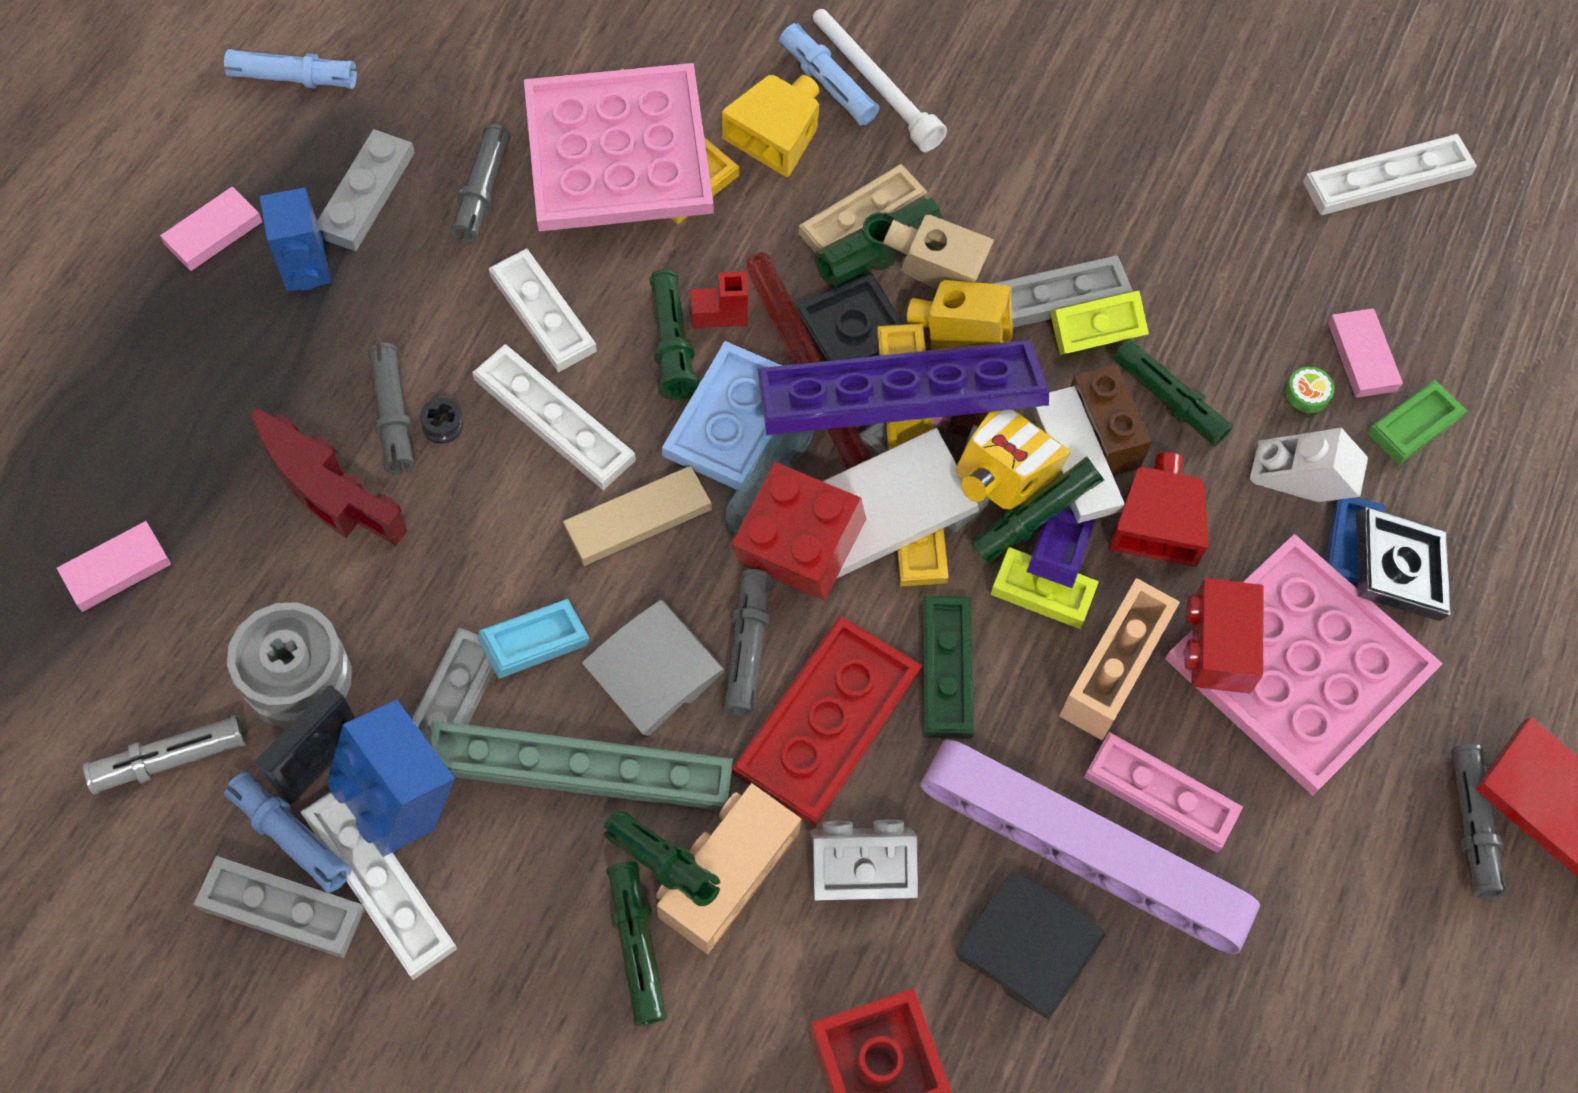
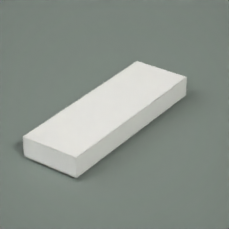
[489,248,597,372]
[1030,386,1125,523]

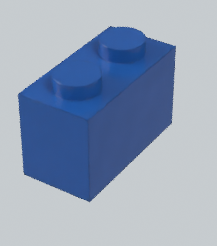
[260,188,331,292]

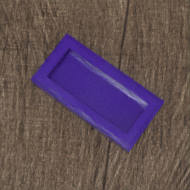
[1026,509,1095,588]

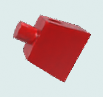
[1108,452,1208,567]

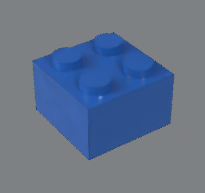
[328,699,455,857]

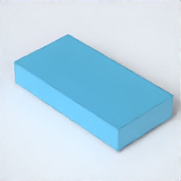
[478,599,589,679]

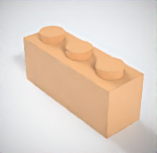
[1059,578,1180,741]
[656,783,801,955]

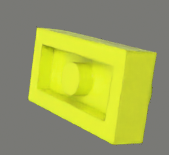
[1050,291,1149,355]
[990,547,1099,629]

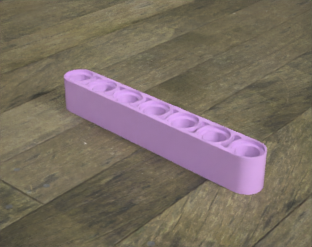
[920,740,1260,954]

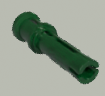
[649,269,699,400]

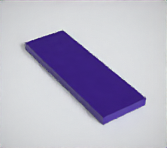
[757,340,1049,435]

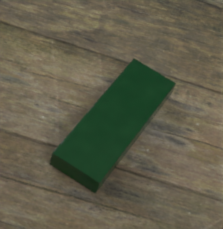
[922,595,974,739]

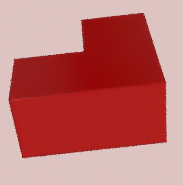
[690,271,748,328]

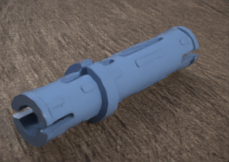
[224,772,352,893]

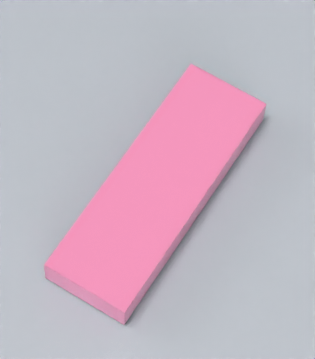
[1084,732,1243,853]

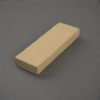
[799,164,928,253]
[563,466,712,566]

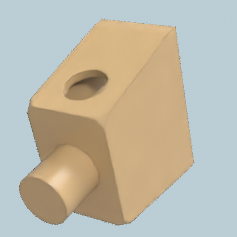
[883,215,994,290]

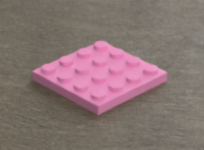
[524,63,714,231]
[1165,534,1443,796]

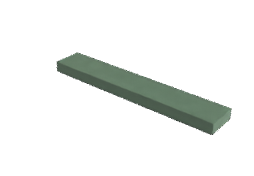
[428,720,733,811]

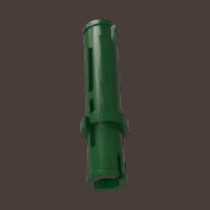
[1113,338,1234,447]
[971,456,1105,564]
[604,811,721,907]
[606,861,667,1026]

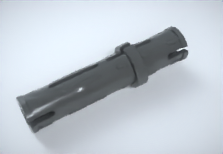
[450,124,511,243]
[368,343,415,475]
[723,569,772,717]
[1451,744,1507,899]

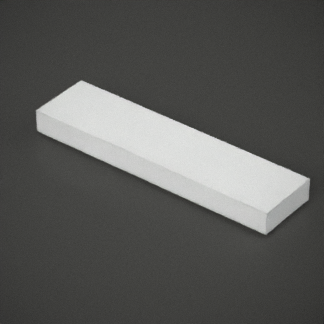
[1303,134,1477,216]
[472,344,636,491]
[301,792,457,980]

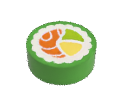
[1285,367,1334,413]

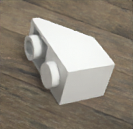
[1250,428,1368,502]

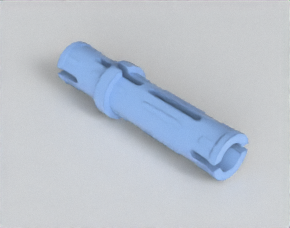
[779,23,880,126]
[224,49,357,89]

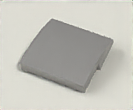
[582,600,726,736]

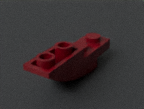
[251,408,407,546]

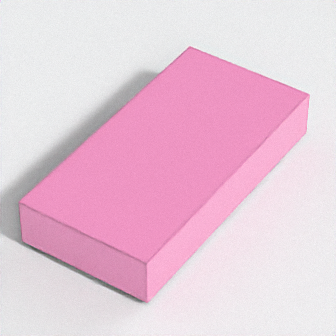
[160,186,262,271]
[1328,308,1403,398]
[57,521,171,612]

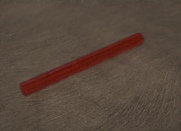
[746,252,872,470]

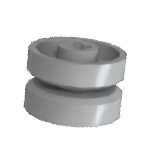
[227,602,352,729]

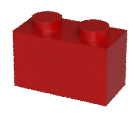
[1184,578,1264,694]

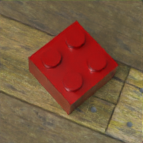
[731,462,867,601]
[809,988,952,1093]

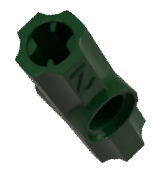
[815,197,943,287]

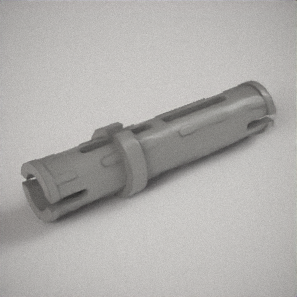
[83,715,246,795]

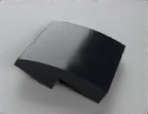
[955,870,1105,1020]

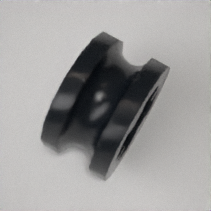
[420,398,463,444]

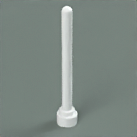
[813,9,947,152]

